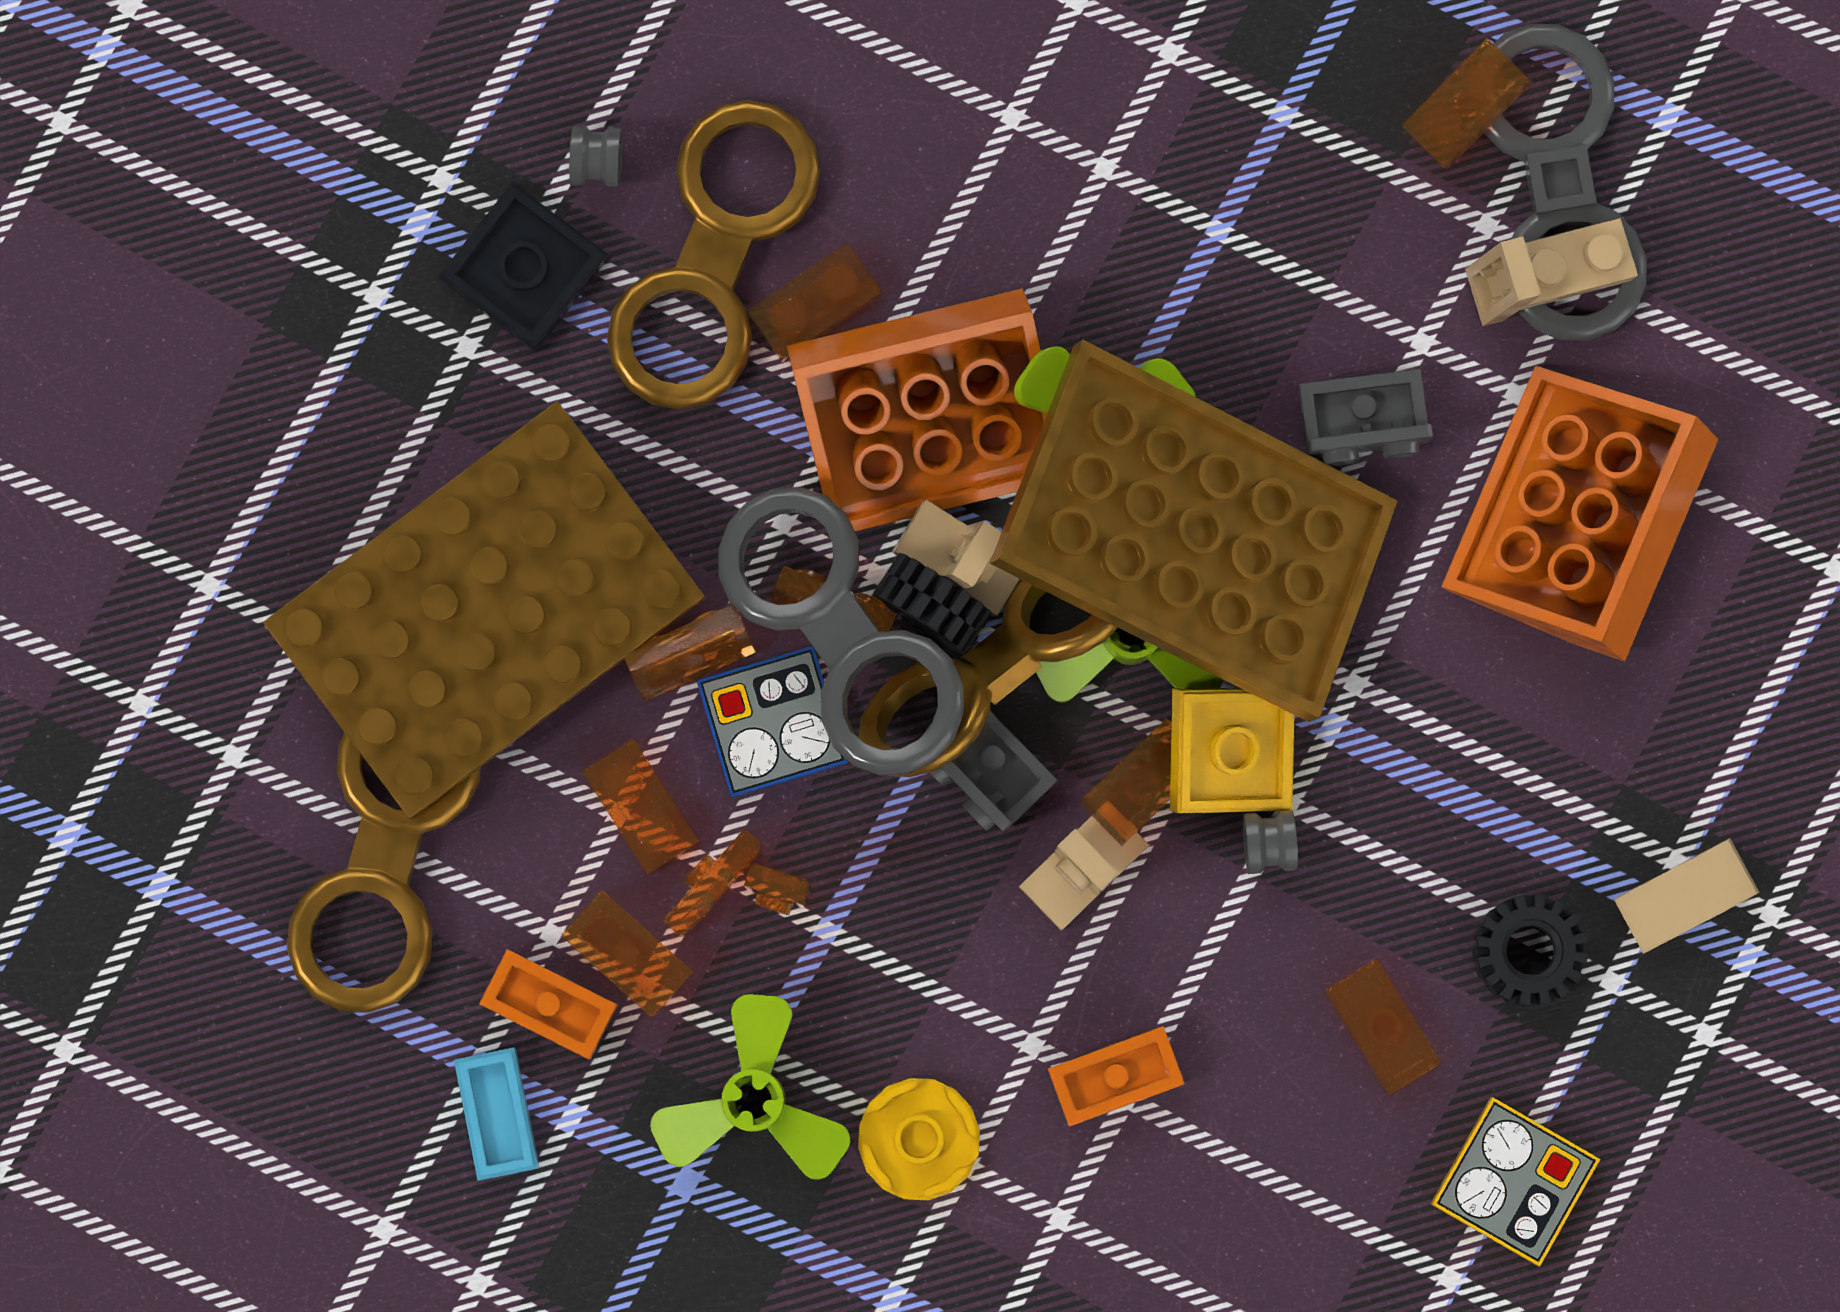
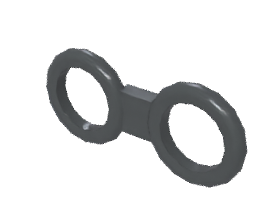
[1472,23,1647,341]
[718,487,964,776]

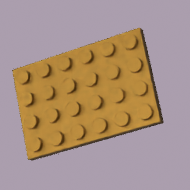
[990,340,1398,722]
[262,401,706,819]

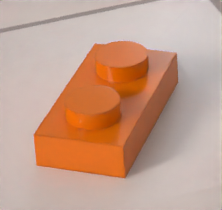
[479,949,618,1060]
[1047,1026,1185,1127]

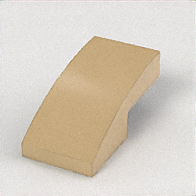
[1614,838,1759,954]

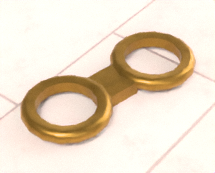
[607,100,821,410]
[859,579,1118,777]
[287,732,481,1013]

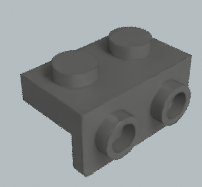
[1298,369,1433,466]
[929,710,1059,832]

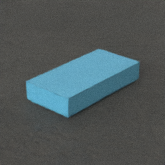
[454,1047,540,1181]

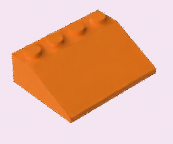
[787,288,1047,531]
[1441,365,1718,662]

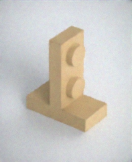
[1465,218,1638,326]
[892,500,1020,616]
[1019,802,1149,931]

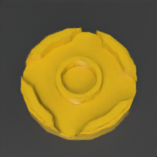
[858,1078,980,1200]

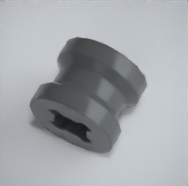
[569,125,623,188]
[1243,810,1298,874]

